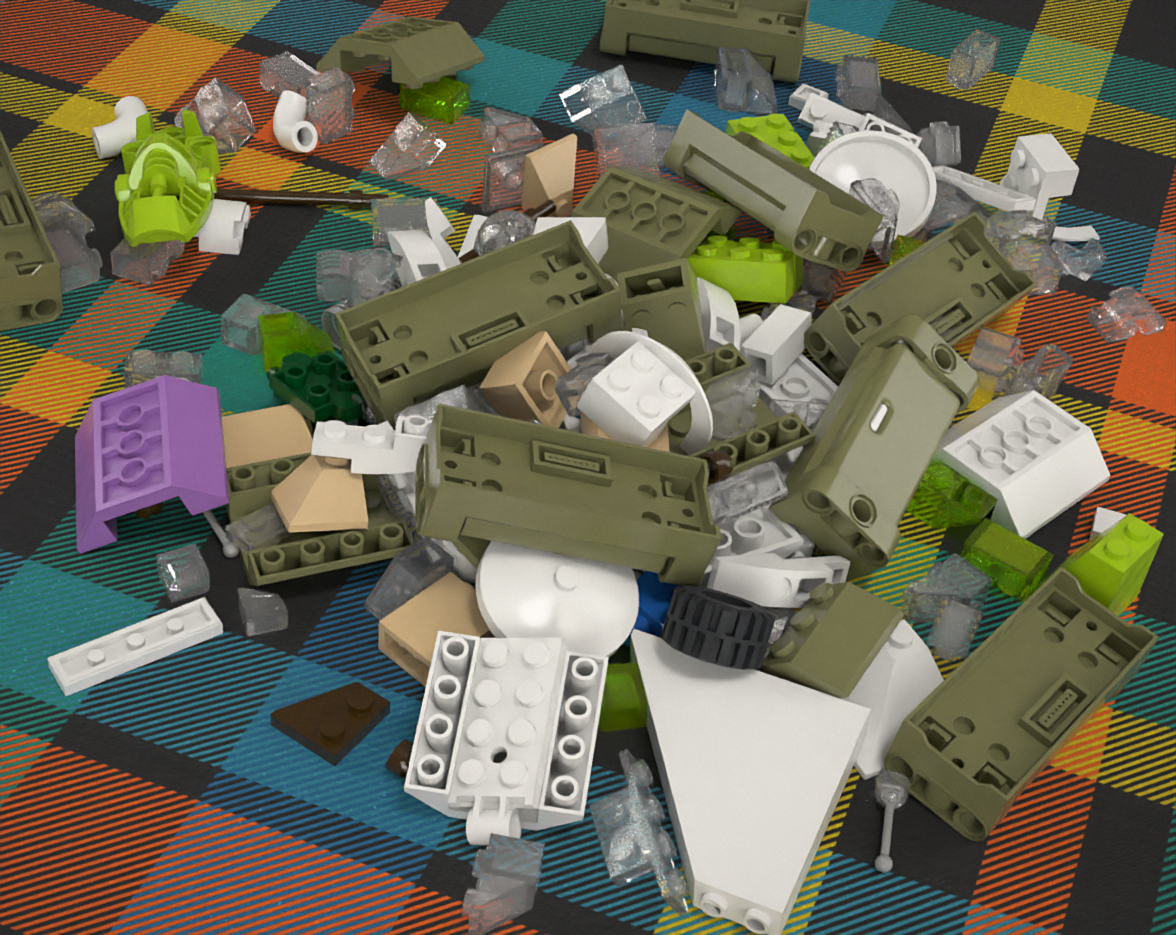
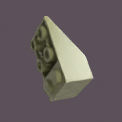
[617,258,707,361]

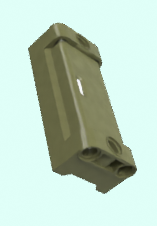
[599,0,811,84]
[664,110,884,272]
[0,131,63,331]
[803,211,1038,387]
[335,220,624,427]
[769,315,980,582]
[415,403,721,586]
[884,567,1159,842]

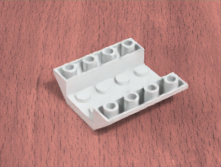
[925,390,1110,543]
[404,631,609,831]

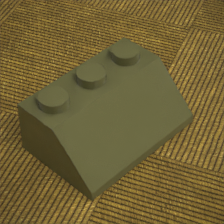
[761,582,904,698]

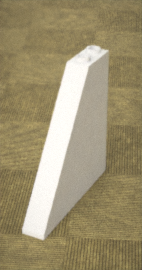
[630,629,871,935]

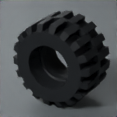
[661,585,776,670]

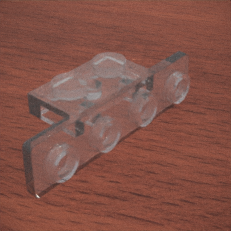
[589,749,689,916]

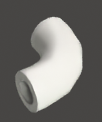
[273,90,318,153]
[91,96,148,159]

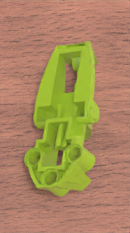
[115,109,221,247]

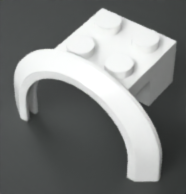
[999,133,1100,242]
[576,331,713,455]

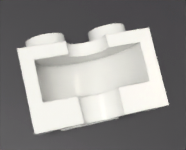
[194,199,251,255]

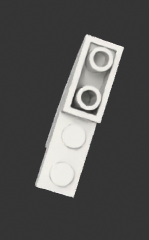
[797,92,922,148]
[388,230,447,287]
[697,277,740,352]
[311,415,432,474]
[707,553,851,608]

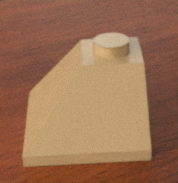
[522,134,577,217]
[479,331,582,428]
[271,455,369,532]

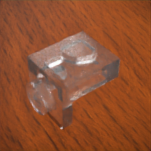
[1049,238,1107,281]

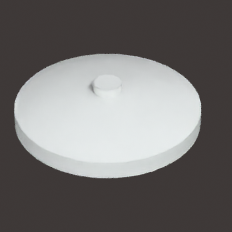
[809,131,936,249]
[475,541,639,657]

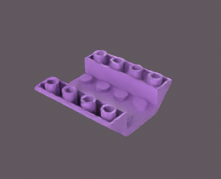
[75,375,230,554]

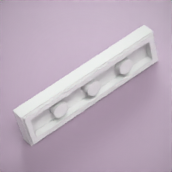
[932,165,1036,214]
[47,597,223,696]

